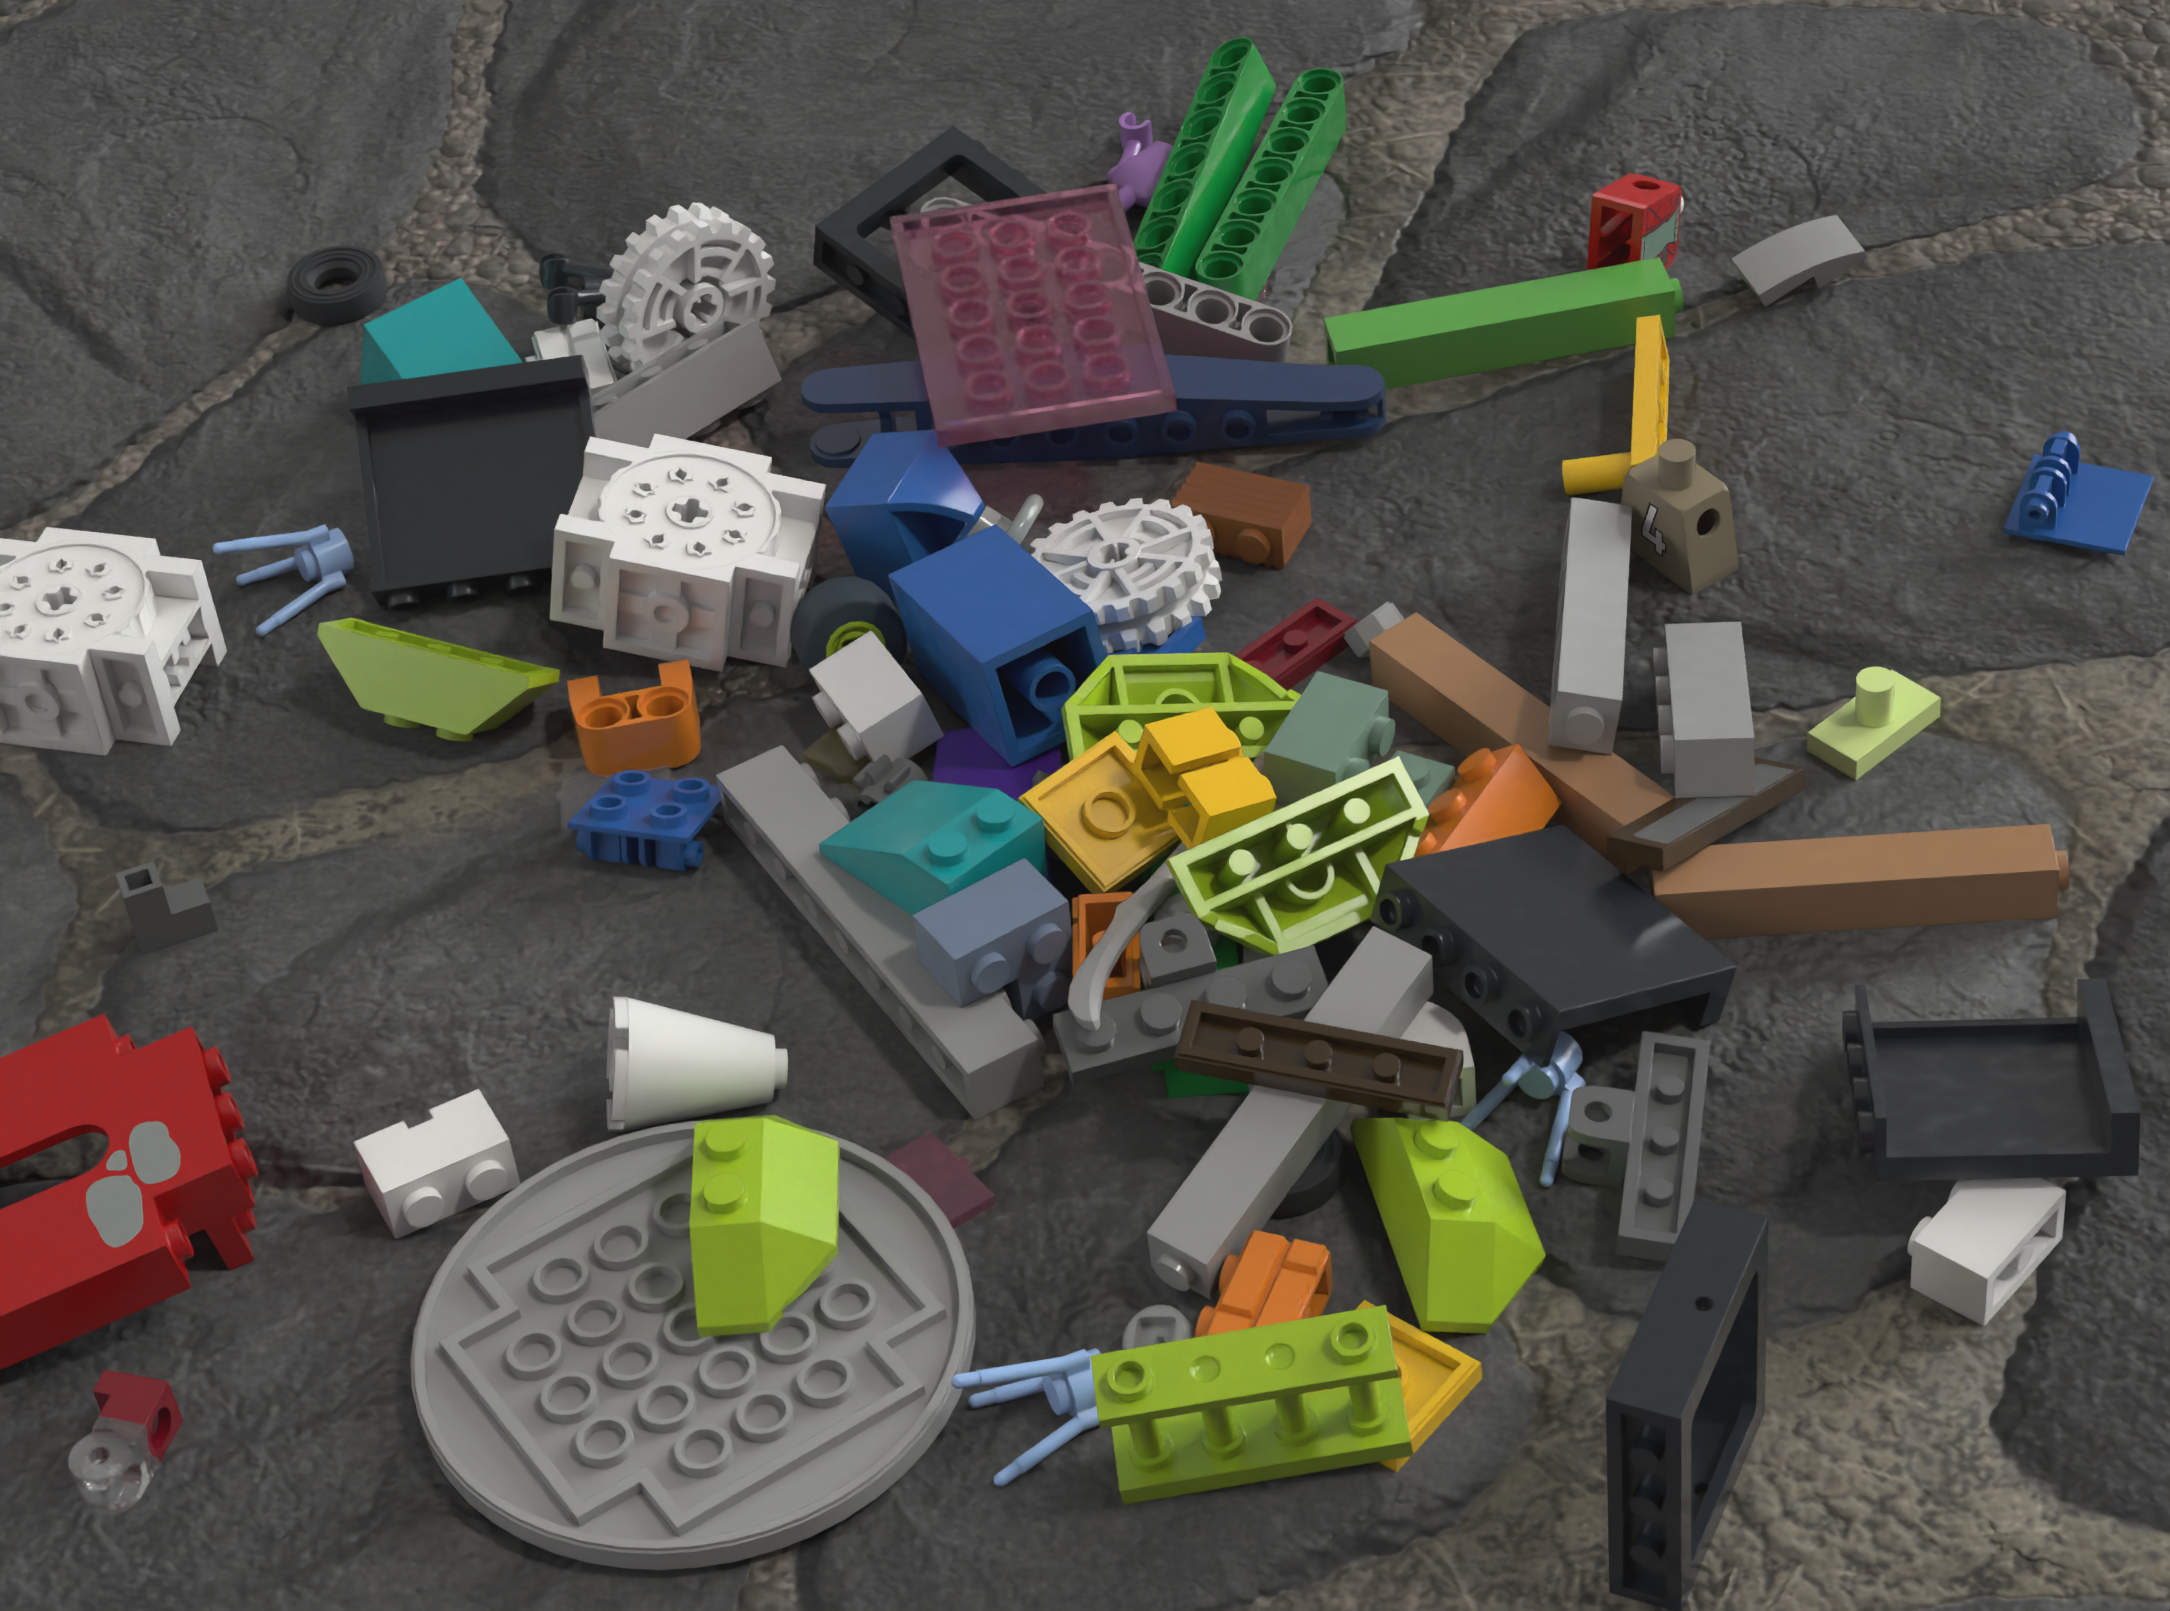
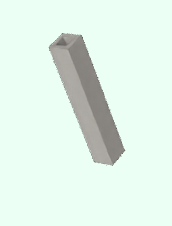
[1547,497,1632,755]
[1147,926,1433,1300]

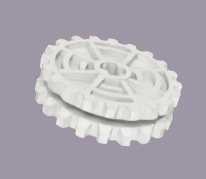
[596,202,776,372]
[1030,498,1222,653]

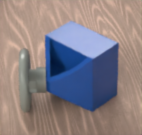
[825,430,1044,601]

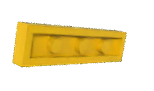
[1562,315,1670,496]

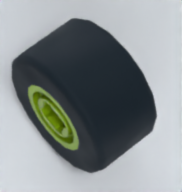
[791,576,907,685]

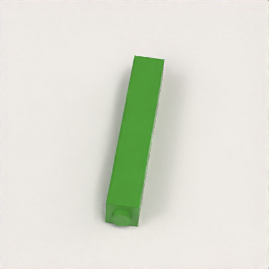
[1323,257,1683,390]

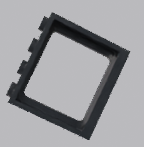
[813,126,1118,358]
[1606,1198,1769,1611]

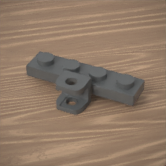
[1053,913,1329,1085]
[1561,1031,1710,1262]

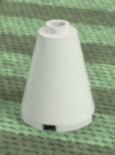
[606,997,788,1132]

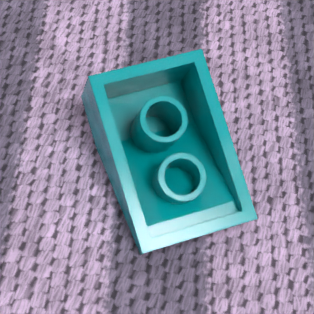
[819,780,1048,915]

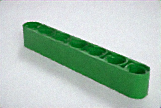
[1127,37,1276,281]
[1195,68,1346,301]

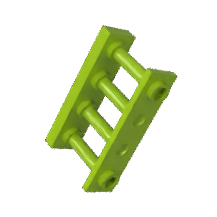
[1090,1305,1413,1505]

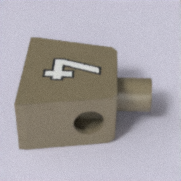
[1621,439,1738,595]

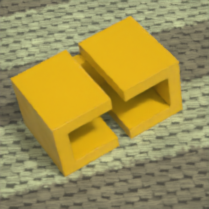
[1132,706,1277,850]

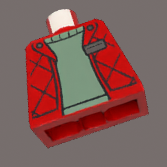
[1587,174,1684,270]

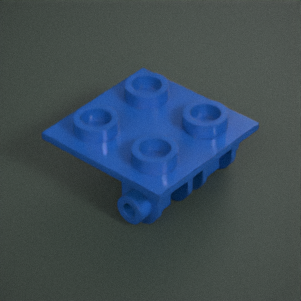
[2003,431,2154,556]
[568,770,721,872]

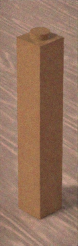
[1369,612,1675,875]
[1649,824,2069,939]

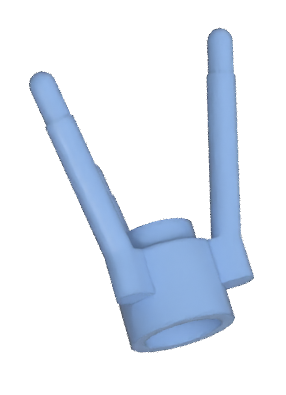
[212,524,355,637]
[1460,1031,1586,1188]
[951,1348,1101,1487]

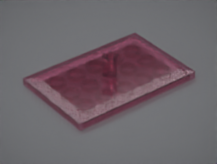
[890,183,1177,448]

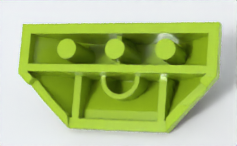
[317,618,560,741]
[1061,652,1301,762]
[1165,756,1429,957]
[689,1115,840,1337]
[1350,1118,1546,1334]

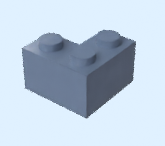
[912,858,1073,1021]

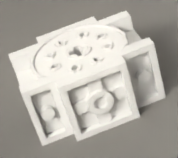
[550,434,826,672]
[0,527,227,756]

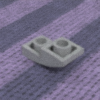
[1732,215,1867,307]

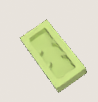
[1807,667,1941,780]

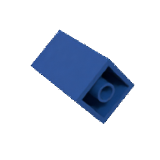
[888,524,1106,767]

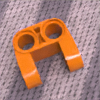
[567,659,701,779]

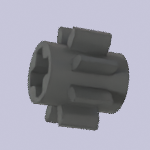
[852,754,928,817]

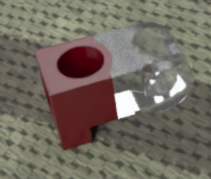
[68,1369,183,1516]

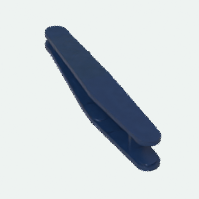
[800,349,1386,468]

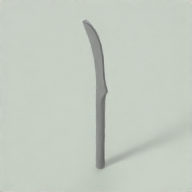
[1068,748,1266,1032]

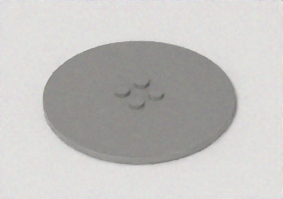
[411,1120,976,1570]

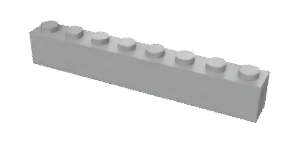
[716,745,1046,1120]

